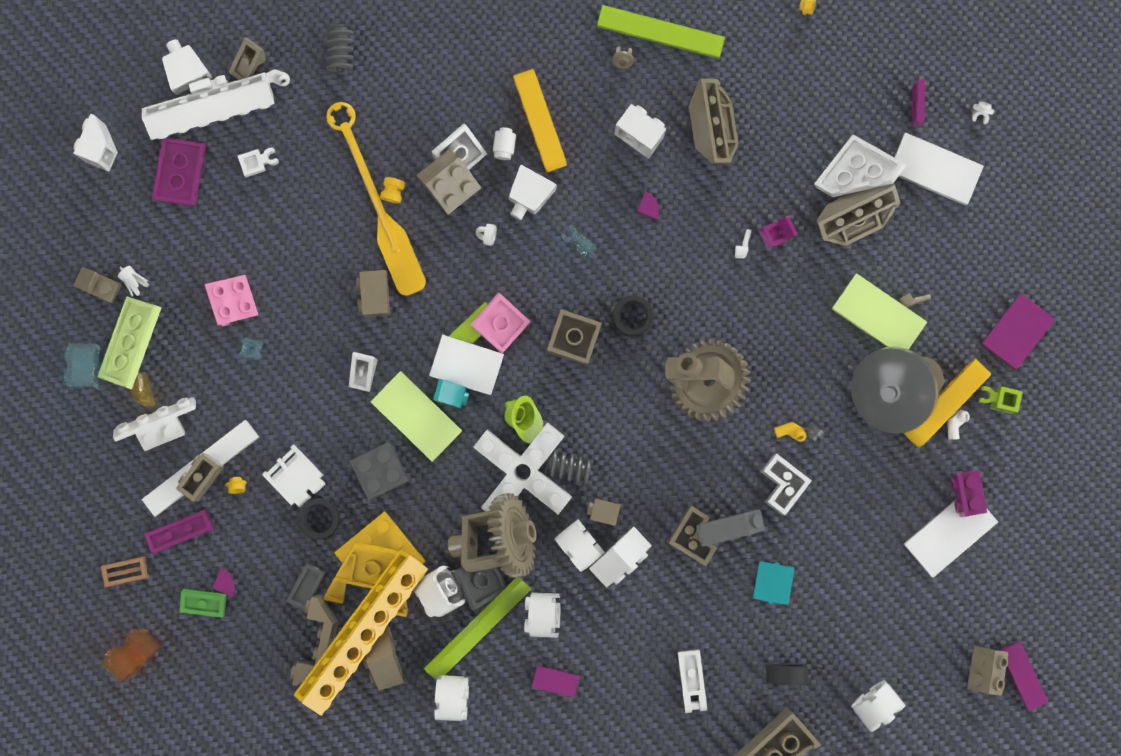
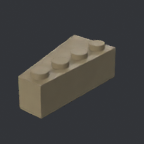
[734,707,821,756]

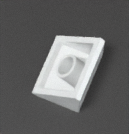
[432,124,487,170]

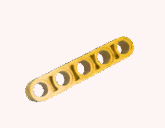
[513,69,567,172]
[903,358,991,448]

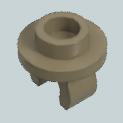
[612,46,634,69]

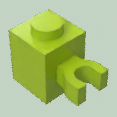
[978,386,1023,414]

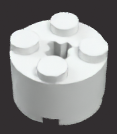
[555,519,605,572]
[414,566,466,617]
[524,593,561,638]
[435,675,469,721]
[851,680,905,732]

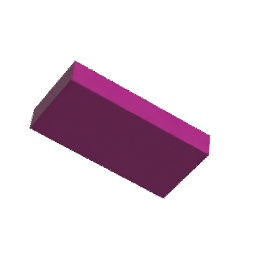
[912,79,926,127]
[532,665,579,697]

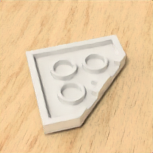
[814,135,906,197]

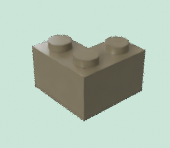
[667,506,718,566]
[362,625,404,690]

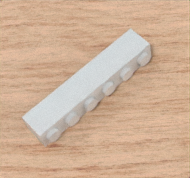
[142,72,274,140]

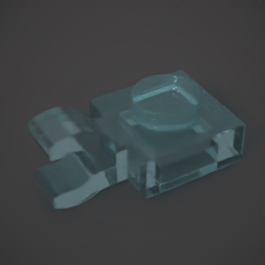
[561,225,597,257]

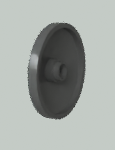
[851,347,938,433]

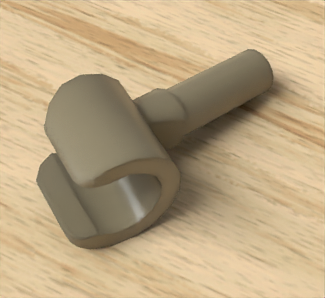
[899,293,931,308]

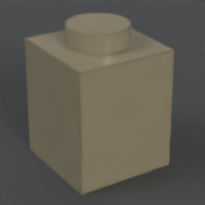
[587,498,621,526]

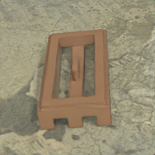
[101,557,149,587]

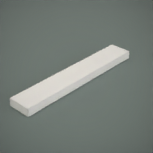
[142,420,259,517]

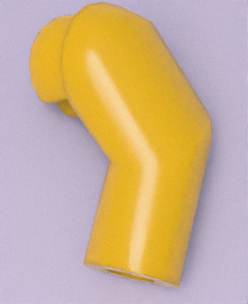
[774,422,807,442]

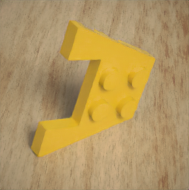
[323,542,408,617]

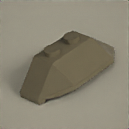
[689,79,739,164]
[816,184,900,246]

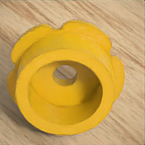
[799,0,816,15]
[225,477,247,494]

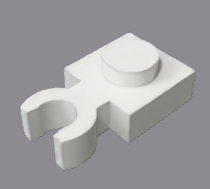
[189,75,228,93]
[238,148,279,177]

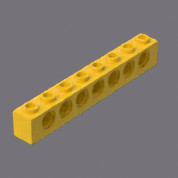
[294,549,428,715]

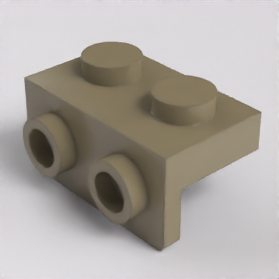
[967,646,1008,695]

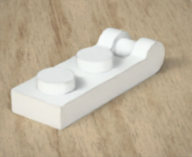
[677,649,707,713]

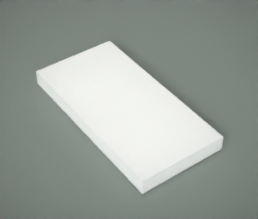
[894,133,984,206]
[903,500,998,578]

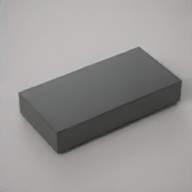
[286,563,326,611]

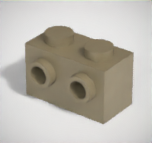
[356,270,390,317]
[176,453,225,502]

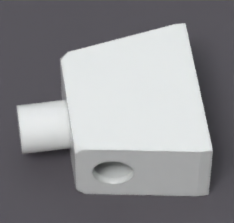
[162,40,212,95]
[509,165,557,220]

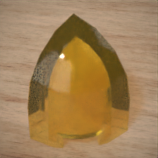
[130,372,157,407]

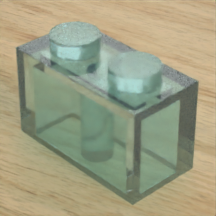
[64,343,100,388]

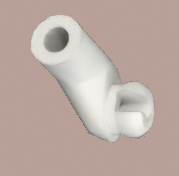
[266,69,290,86]
[947,410,970,440]

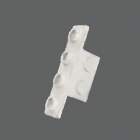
[113,397,196,451]

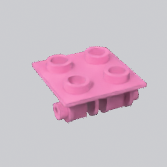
[205,275,258,326]

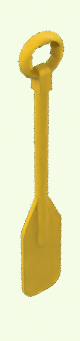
[326,102,426,296]

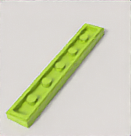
[597,5,725,59]
[424,577,531,680]

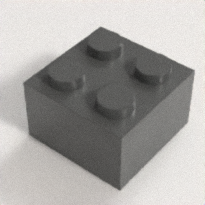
[350,442,410,500]

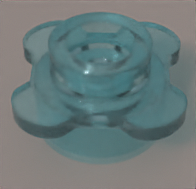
[240,337,263,360]

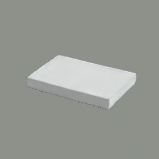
[429,335,504,395]

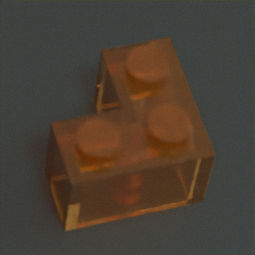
[102,628,162,682]

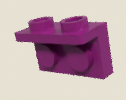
[950,470,987,517]

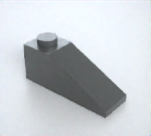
[696,509,765,547]

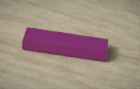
[144,509,214,554]
[999,641,1048,711]

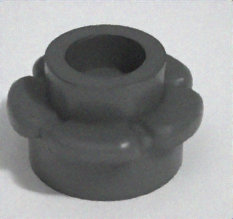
[805,422,825,441]

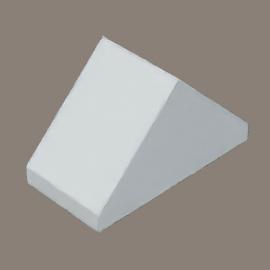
[349,352,378,392]

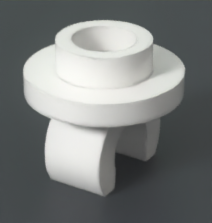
[972,101,994,124]

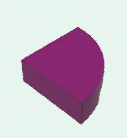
[637,191,659,220]
[213,568,235,597]

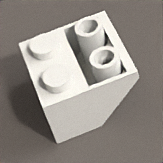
[74,114,118,172]

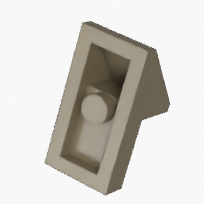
[229,37,266,80]
[73,267,122,304]

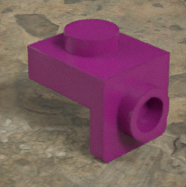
[758,216,797,249]

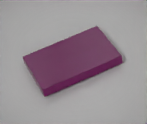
[152,138,206,207]
[981,293,1055,370]

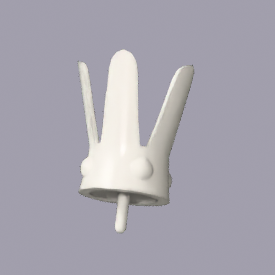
[118,266,149,296]

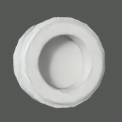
[475,224,497,246]

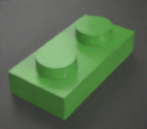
[180,589,227,618]

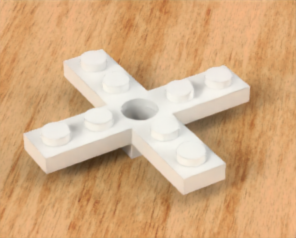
[473,423,572,514]

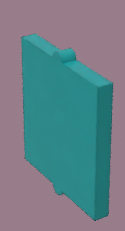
[753,561,795,605]

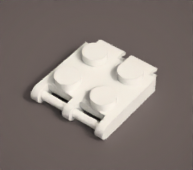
[262,444,326,508]

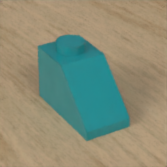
[433,378,469,409]

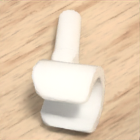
[735,229,751,258]

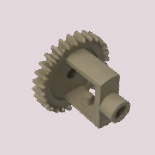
[665,340,751,422]
[448,493,536,578]

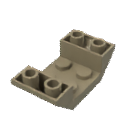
[290,595,338,686]

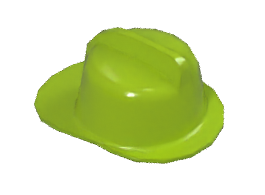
[504,395,543,443]

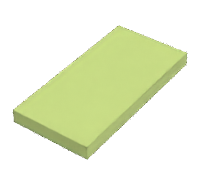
[832,273,927,349]
[97,297,161,389]
[371,371,462,462]

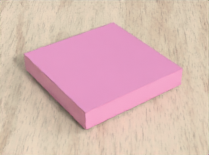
[470,293,531,354]

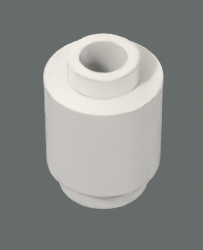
[493,128,516,160]

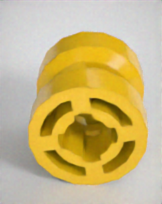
[380,177,405,204]

